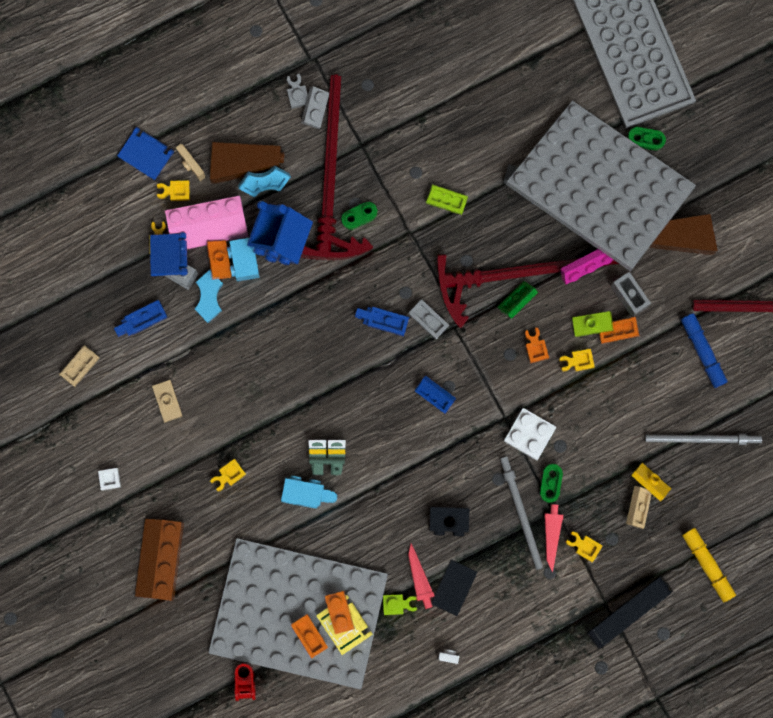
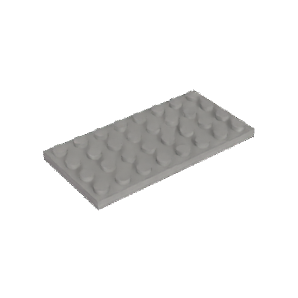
[572,0,696,129]

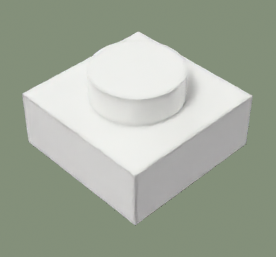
[98,468,121,491]
[438,649,459,664]

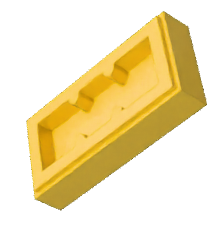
[632,463,671,501]

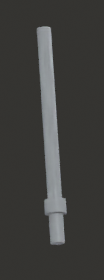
[645,433,762,445]
[500,457,543,570]

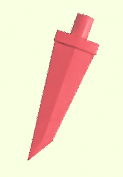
[544,504,563,572]
[408,544,435,609]

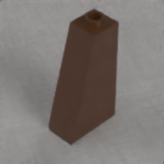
[210,142,285,184]
[649,214,718,255]

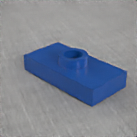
[415,376,456,414]

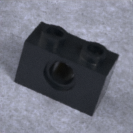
[429,507,470,536]

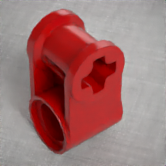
[235,662,256,701]

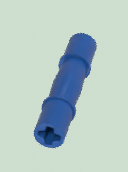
[681,313,728,389]

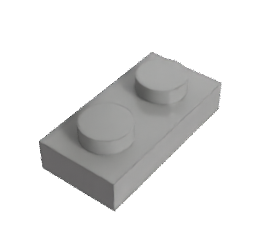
[301,86,329,129]
[408,299,449,340]

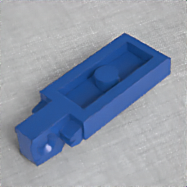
[114,300,168,337]
[355,307,409,337]

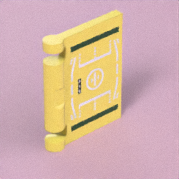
[316,595,373,655]

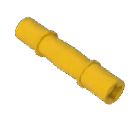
[682,528,736,603]

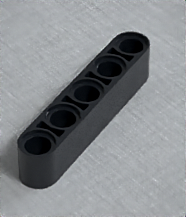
[586,575,673,649]

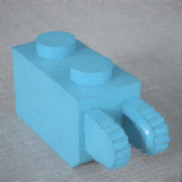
[281,476,338,509]

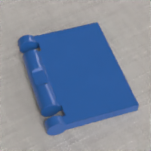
[117,127,174,181]
[150,232,188,276]

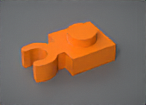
[525,328,549,364]

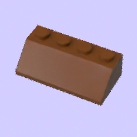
[135,519,184,601]

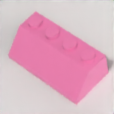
[165,196,249,249]

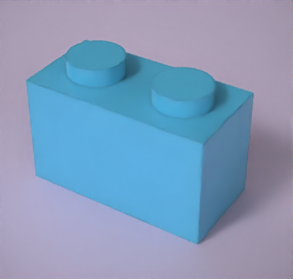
[227,238,260,282]

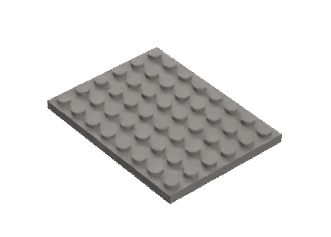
[506,101,696,272]
[209,538,388,689]

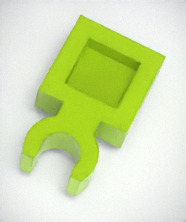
[383,595,417,615]

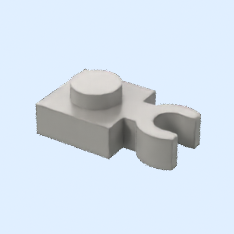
[287,74,308,109]

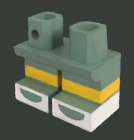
[309,440,346,475]

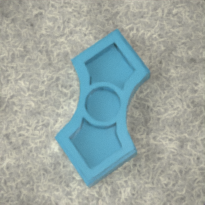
[238,165,291,197]
[195,270,223,323]

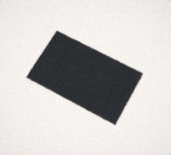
[431,560,478,616]

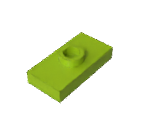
[426,185,468,215]
[573,311,614,337]

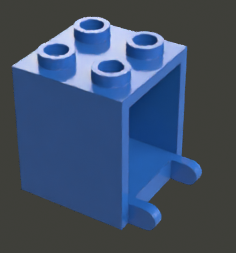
[247,201,313,265]

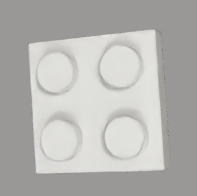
[504,408,556,461]

